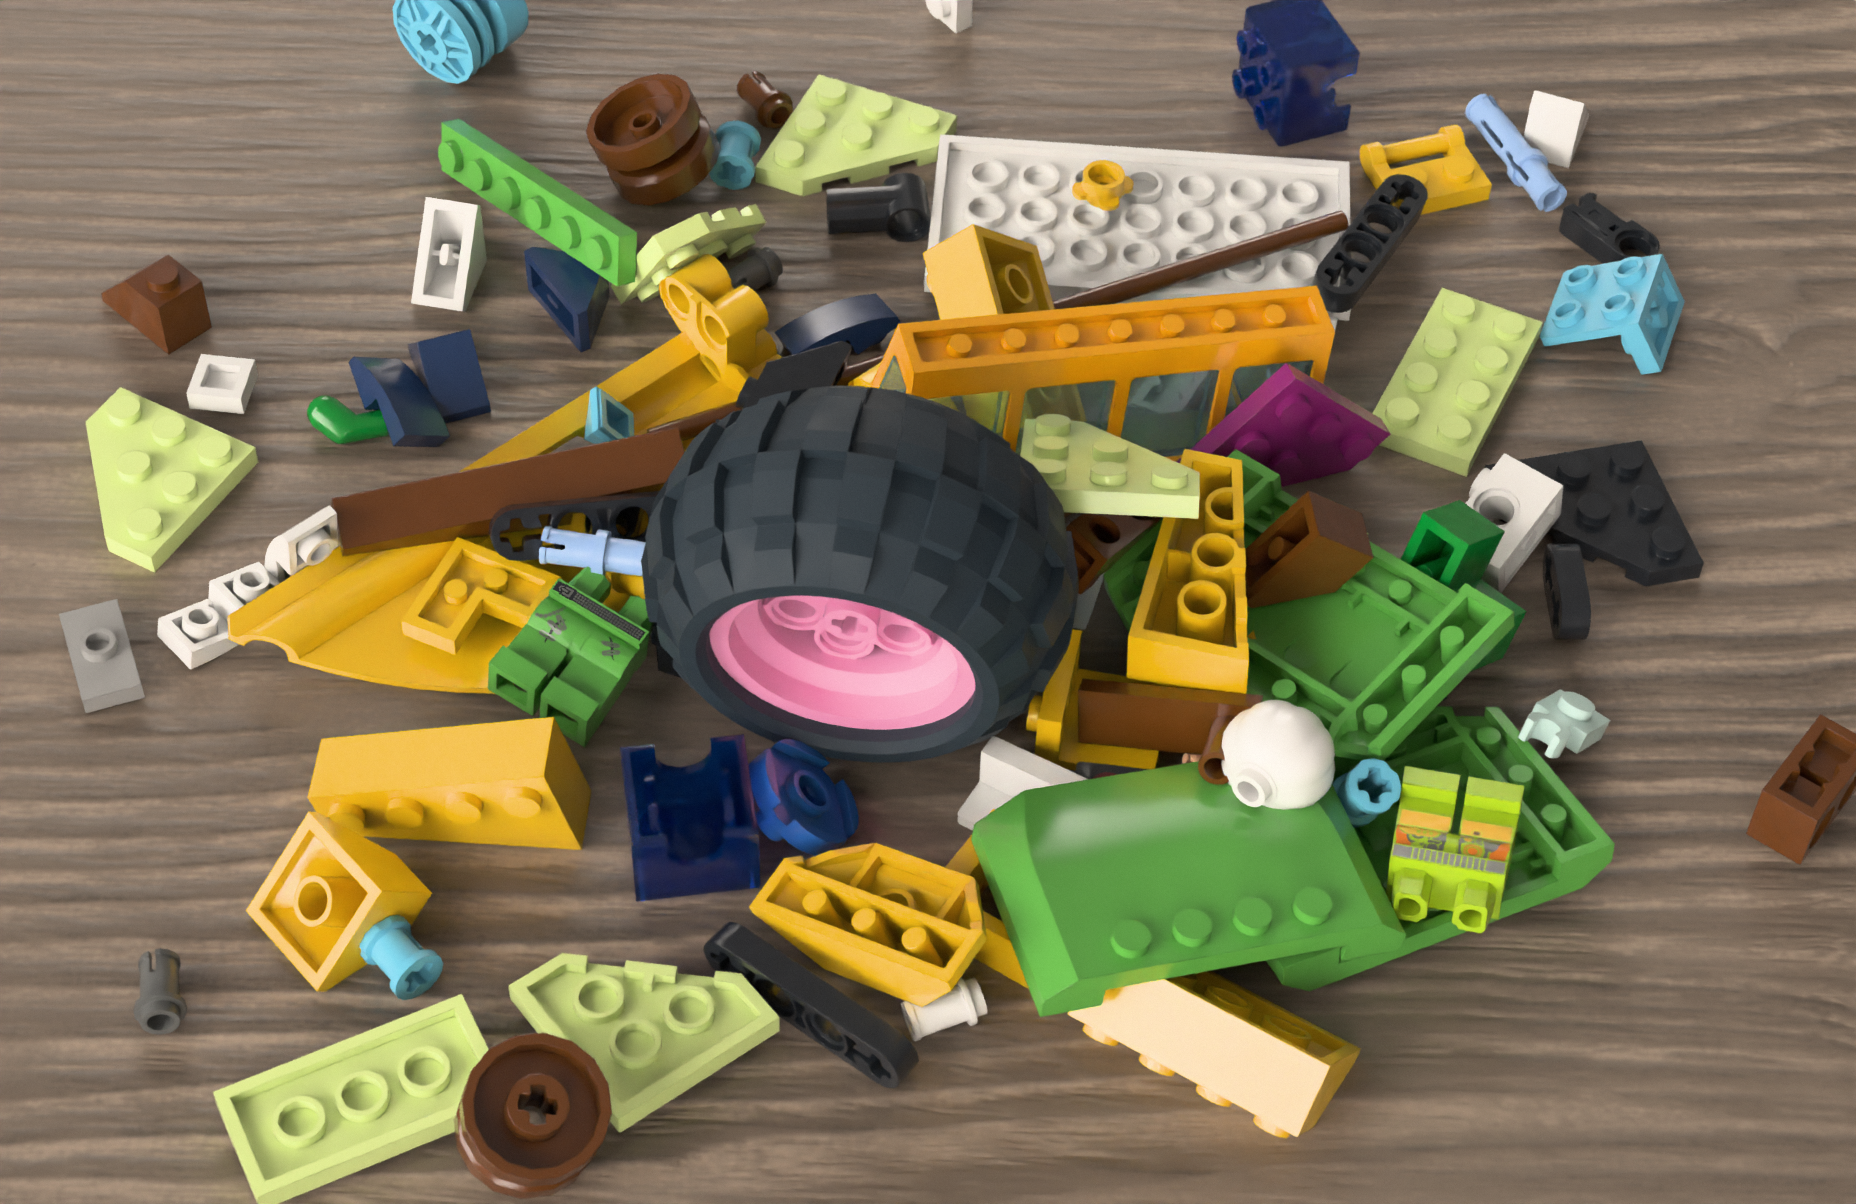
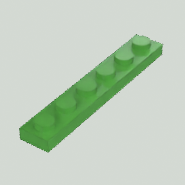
[438,119,637,287]

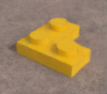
[401,537,562,655]

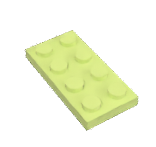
[1372,288,1543,477]
[213,994,489,1204]

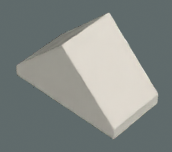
[1524,90,1589,168]
[411,197,487,312]

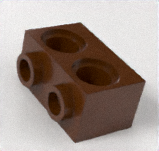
[1746,714,1856,865]

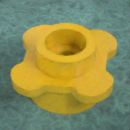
[1072,160,1134,211]

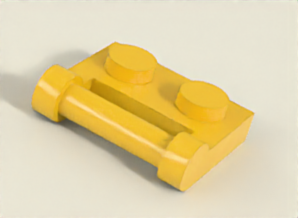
[1360,124,1492,215]

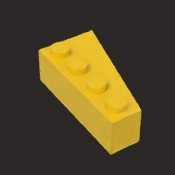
[1127,449,1249,694]
[307,717,591,850]

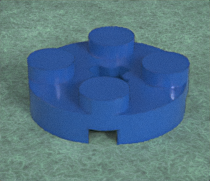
[747,739,859,856]

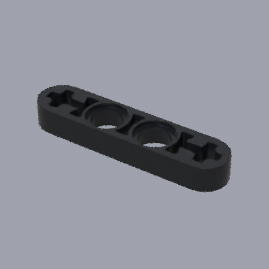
[1311,174,1428,313]
[489,491,660,561]
[703,922,919,1089]

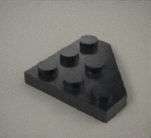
[1484,440,1704,587]

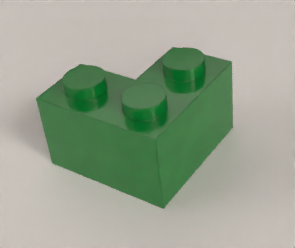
[1401,500,1527,672]

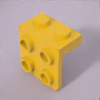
[1026,629,1163,771]

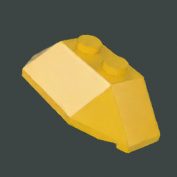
[749,843,987,1007]

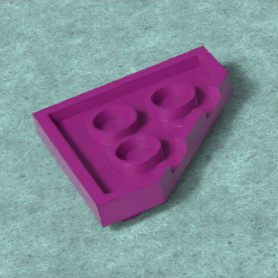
[1176,363,1391,487]

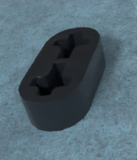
[1543,544,1591,640]

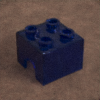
[1232,0,1360,147]
[620,734,761,902]

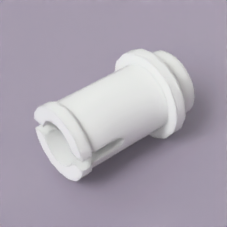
[901,977,987,1041]

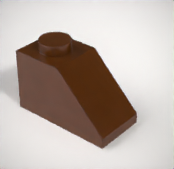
[101,254,212,355]
[1245,490,1374,608]

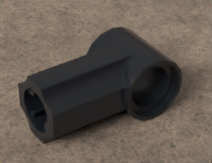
[826,172,931,243]

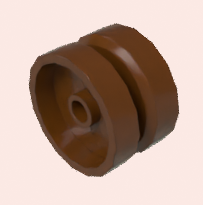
[586,74,720,206]
[454,1033,612,1199]

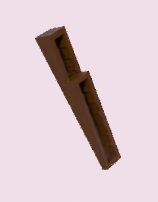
[331,427,685,556]

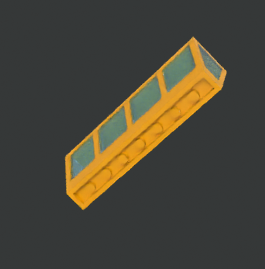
[870,286,1335,462]

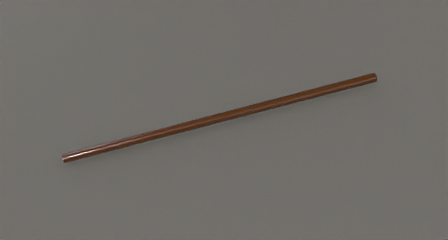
[647,210,1348,441]

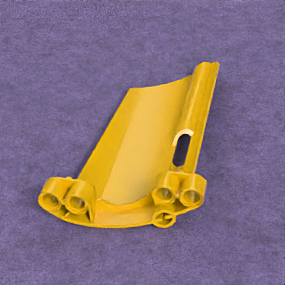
[227,254,958,694]

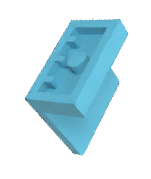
[1540,254,1685,375]

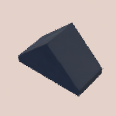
[524,247,610,353]
[408,329,491,424]

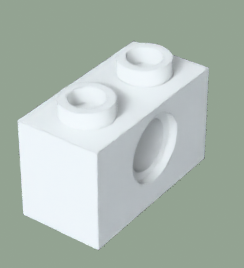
[1465,453,1563,593]

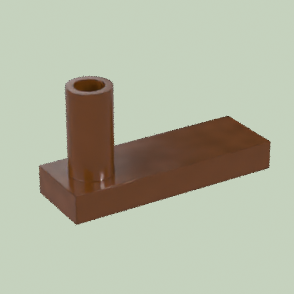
[1078,678,1263,785]

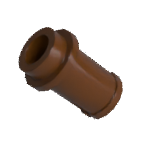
[737,71,793,129]

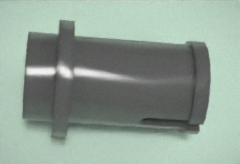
[727,247,783,291]
[133,948,187,1035]

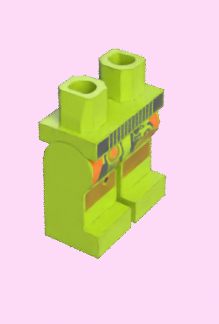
[1386,766,1525,933]

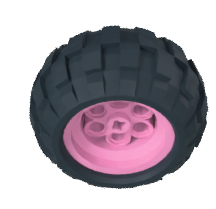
[641,386,1079,763]

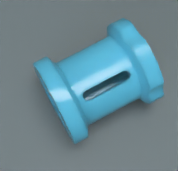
[709,121,761,190]
[1332,758,1401,827]
[359,915,443,1000]

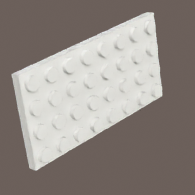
[924,135,1351,321]

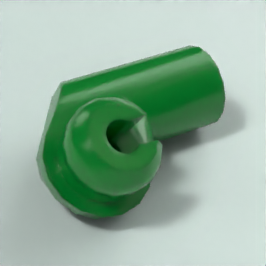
[307,395,388,444]

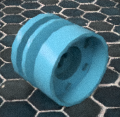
[393,0,528,84]

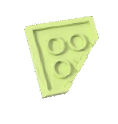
[755,75,957,196]
[611,204,767,304]
[86,387,258,572]
[1020,414,1200,519]
[508,953,780,1133]

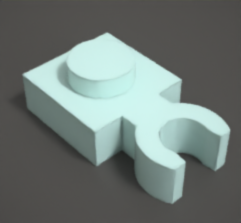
[1518,689,1610,758]

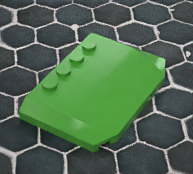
[1103,449,1514,761]
[1265,706,1615,991]
[971,761,1406,1017]

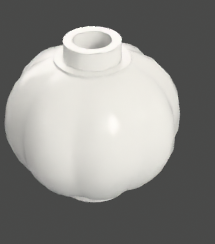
[1221,700,1335,810]

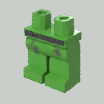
[488,567,655,747]

